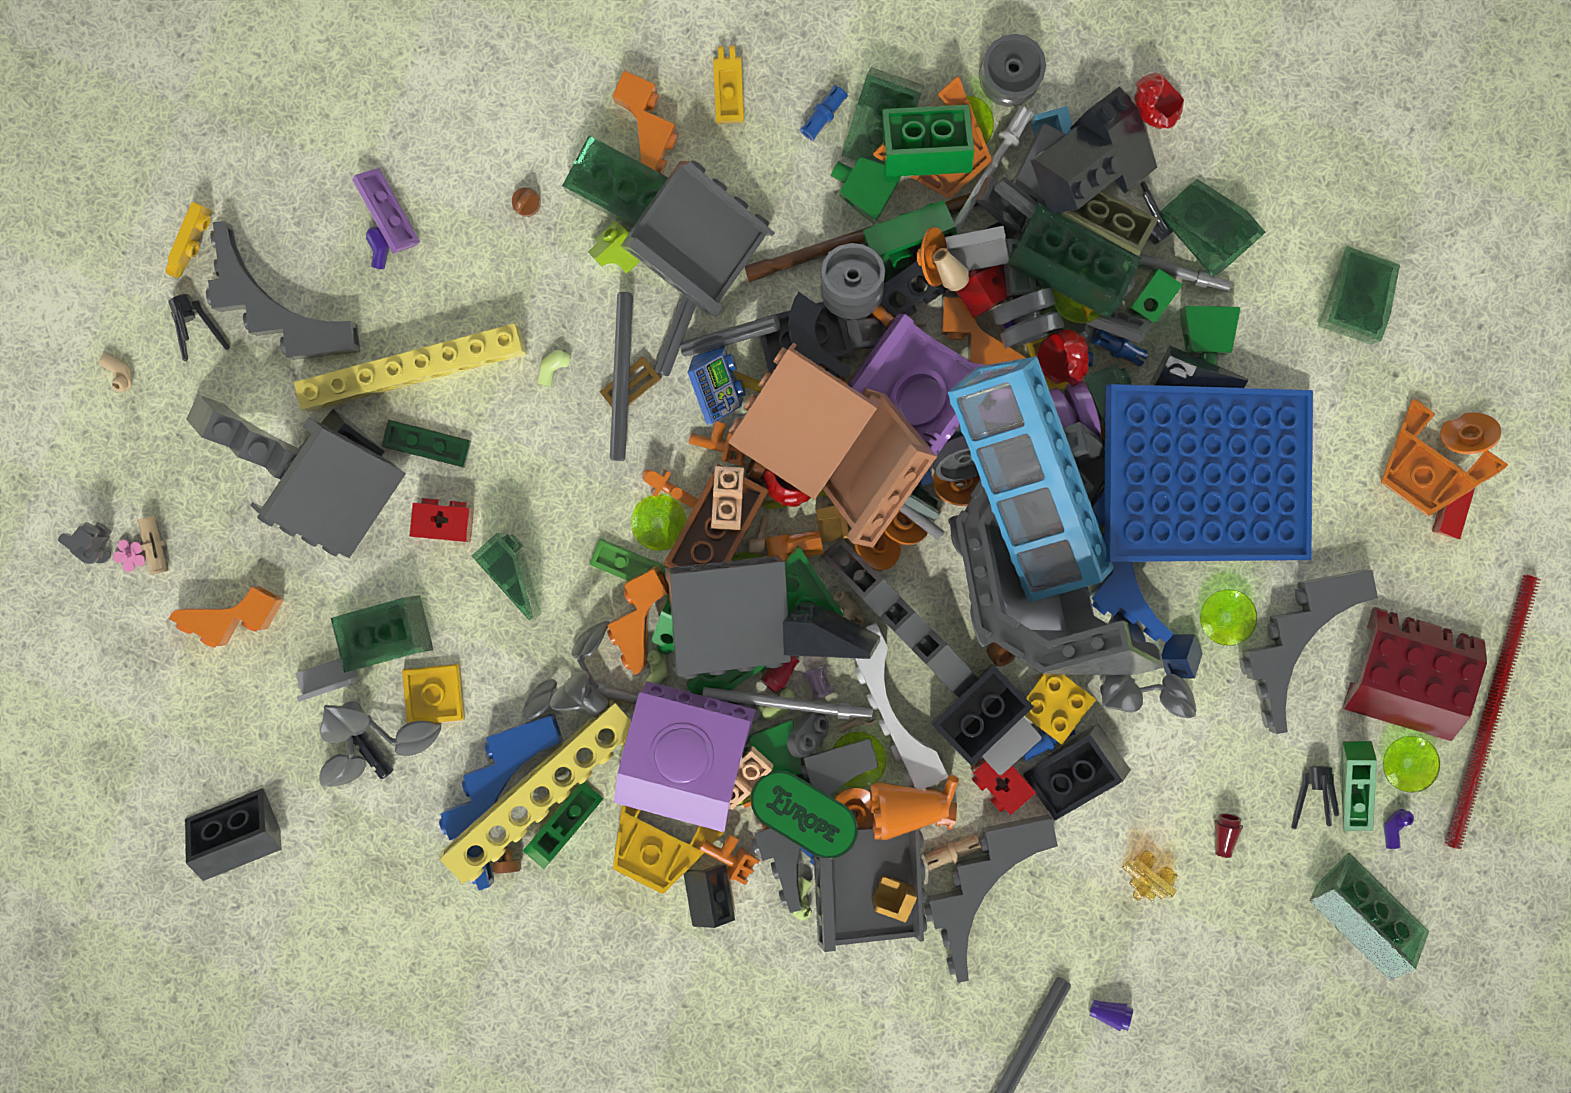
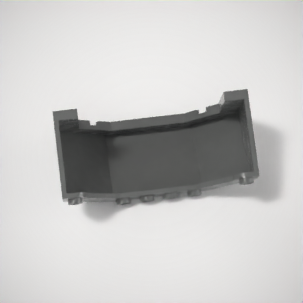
[956,422,1164,675]

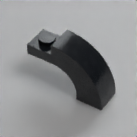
[789,292,852,382]

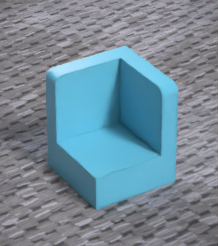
[1031,106,1072,136]

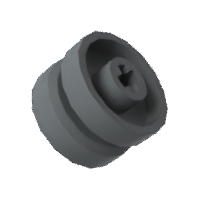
[979,34,1046,107]
[821,243,885,320]
[991,288,1065,349]
[933,418,996,482]

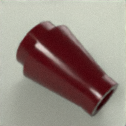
[759,656,800,694]
[1215,813,1243,858]

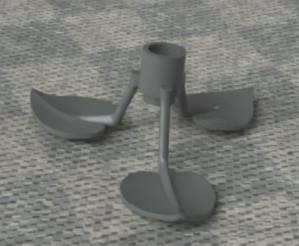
[1100,612,1196,718]
[522,621,610,719]
[319,701,442,787]

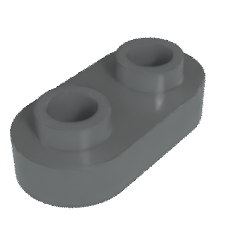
[787,712,829,758]

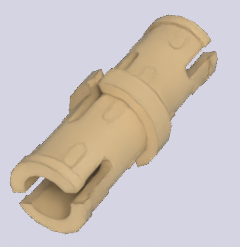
[137,516,168,575]
[923,834,982,871]

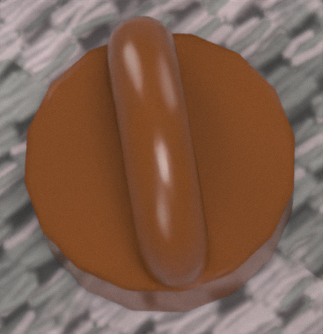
[512,187,541,217]
[746,459,766,484]
[986,642,1016,666]
[493,846,522,874]

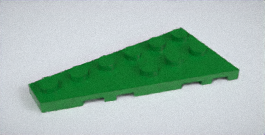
[686,545,844,695]

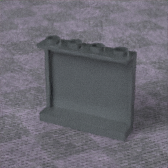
[620,160,775,316]
[250,417,406,558]
[665,555,791,679]
[814,827,927,952]

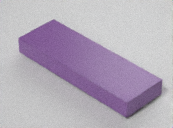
[352,168,420,254]

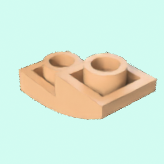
[711,466,744,530]
[730,746,773,810]

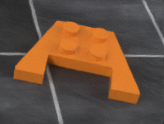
[873,76,992,199]
[1381,399,1508,517]

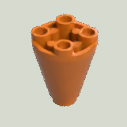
[870,782,949,840]

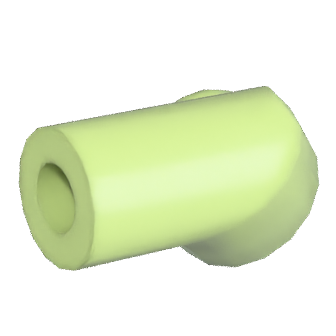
[537,350,571,387]
[642,650,669,686]
[757,687,796,721]
[793,875,813,920]

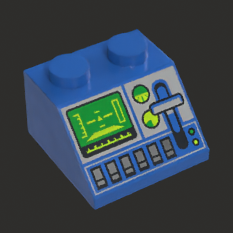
[687,346,746,425]

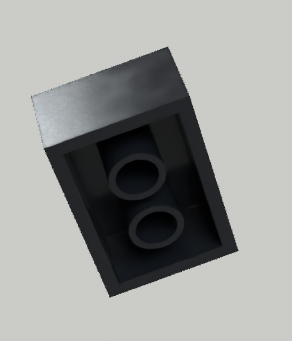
[756,302,853,373]

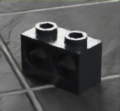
[881,261,944,318]

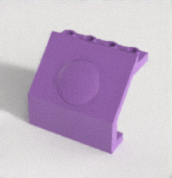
[847,314,993,455]
[614,681,756,832]

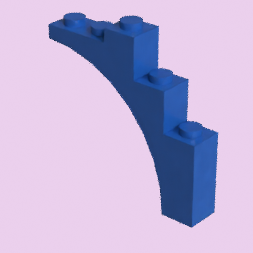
[1090,487,1173,643]
[439,713,563,891]

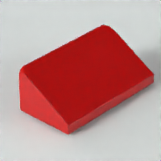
[1432,488,1475,540]

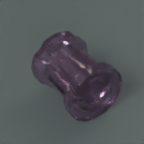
[802,664,835,700]

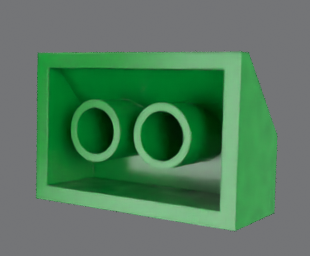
[882,105,974,177]
[863,200,957,284]

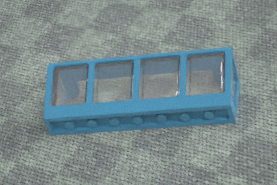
[948,356,1114,602]

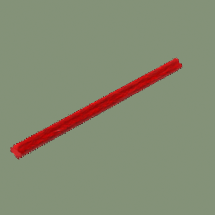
[1445,575,1541,849]

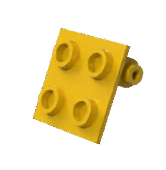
[1025,673,1096,744]

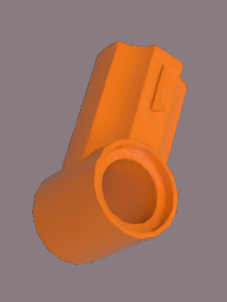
[765,531,823,561]

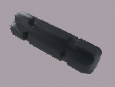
[352,731,394,779]

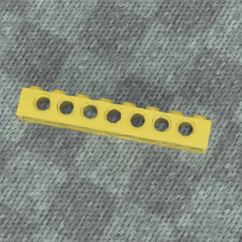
[294,323,527,412]
[439,700,631,884]

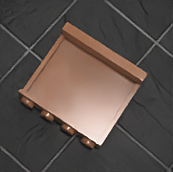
[728,342,881,500]
[823,388,937,548]

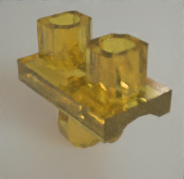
[1122,850,1178,901]

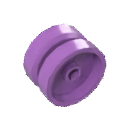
[1049,380,1101,438]

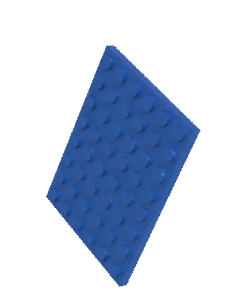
[1104,384,1313,562]

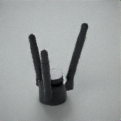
[1141,181,1173,245]
[168,294,230,361]
[1291,766,1339,830]

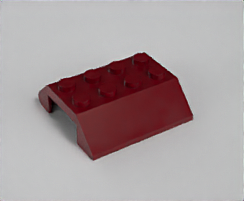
[1342,607,1487,741]

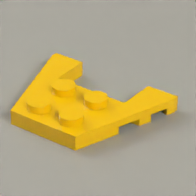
[613,805,726,894]

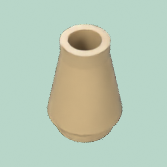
[932,248,969,291]

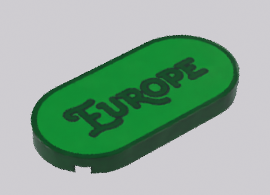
[751,770,858,859]

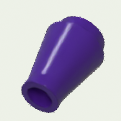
[1089,1000,1133,1031]

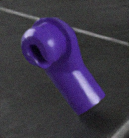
[366,227,389,269]
[1384,809,1414,849]

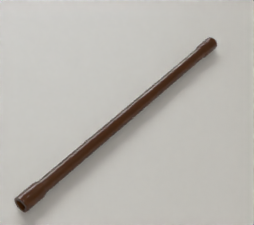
[744,180,1013,282]

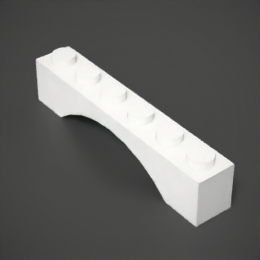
[849,621,948,789]

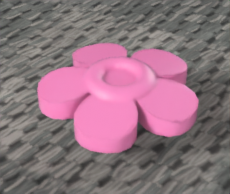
[113,539,146,572]

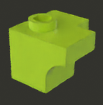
[588,220,640,274]

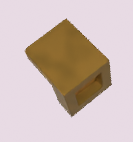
[815,506,849,543]
[871,875,917,922]

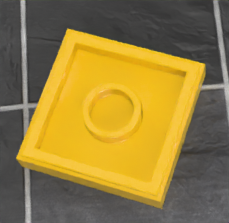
[402,664,465,724]

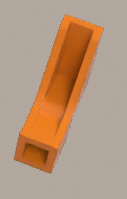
[612,70,679,182]
[941,297,1025,374]
[607,565,669,675]
[169,586,284,648]

